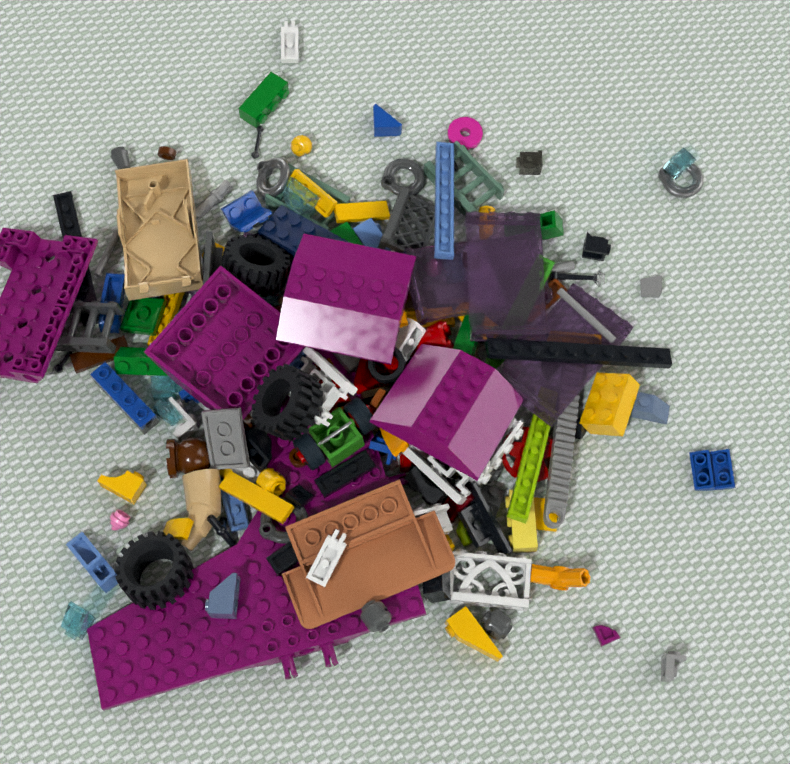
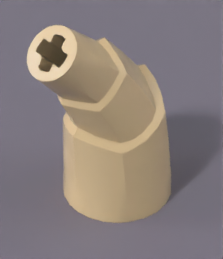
[178,469,221,551]

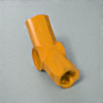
[530,564,591,591]

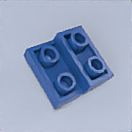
[689,449,736,491]

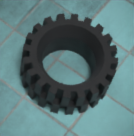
[221,235,290,297]
[252,364,323,441]
[114,531,194,610]

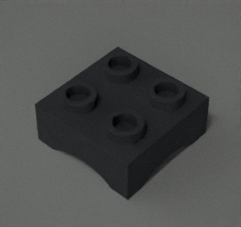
[404,466,448,505]

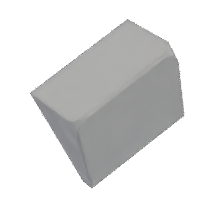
[640,276,662,298]

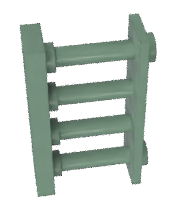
[424,141,504,223]
[265,163,350,231]

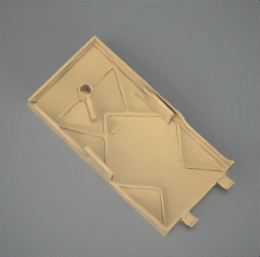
[115,159,203,301]

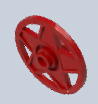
[501,427,552,482]

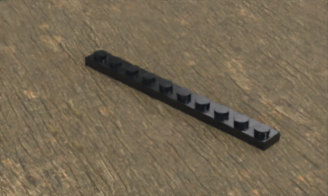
[485,338,672,369]

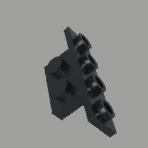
[457,481,512,555]

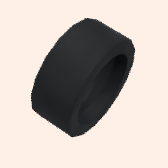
[368,347,406,384]

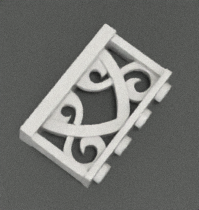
[446,549,532,611]

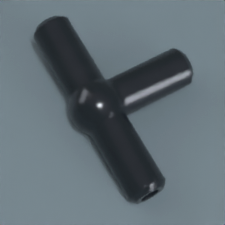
[207,515,236,547]

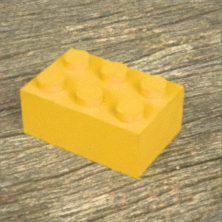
[579,372,640,437]

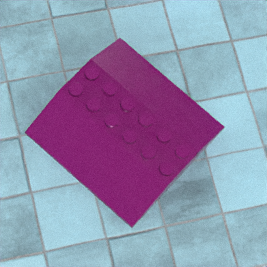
[276,234,416,365]
[144,265,304,420]
[369,344,524,481]

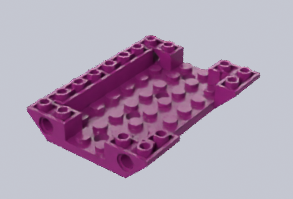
[0,228,98,384]

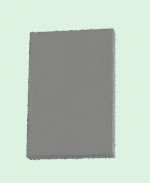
[201,408,250,469]

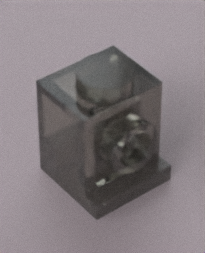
[516,150,543,175]

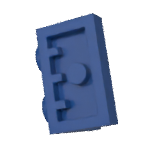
[221,190,272,233]

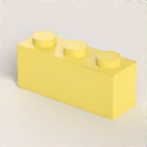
[505,490,538,553]

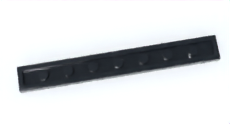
[53,191,100,327]

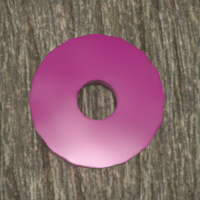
[447,117,483,150]

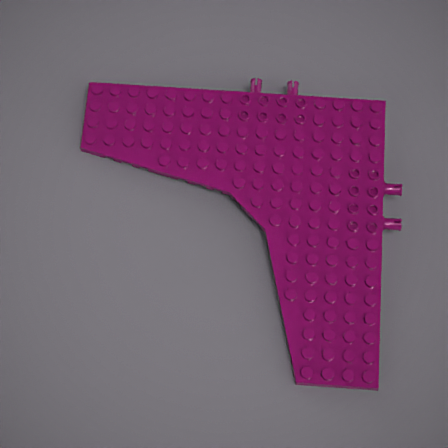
[87,347,427,711]

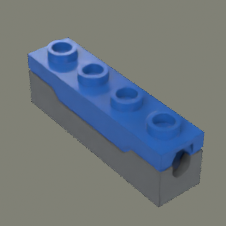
[90,362,159,435]

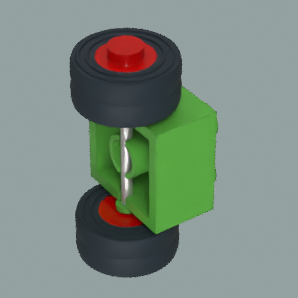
[292,397,377,471]

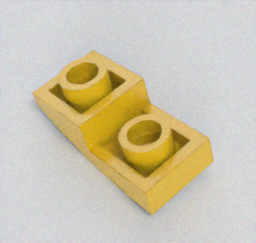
[163,518,194,540]

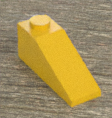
[445,606,503,662]

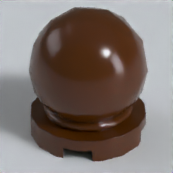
[166,437,210,479]

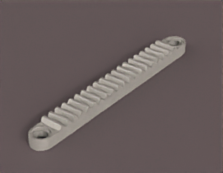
[543,363,583,529]

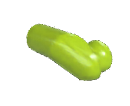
[456,519,472,547]

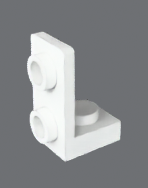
[168,397,198,443]

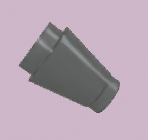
[110,146,131,170]

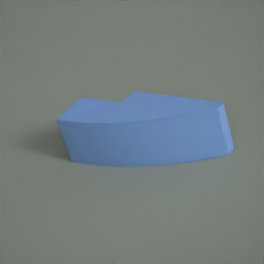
[66,532,118,593]

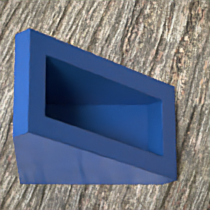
[373,103,402,137]

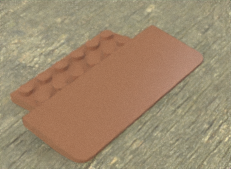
[282,479,455,629]

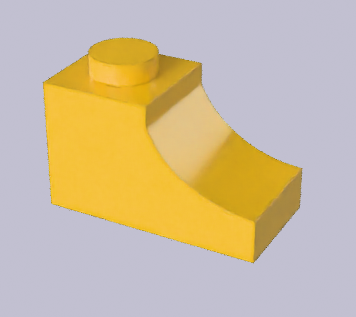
[97,471,147,505]

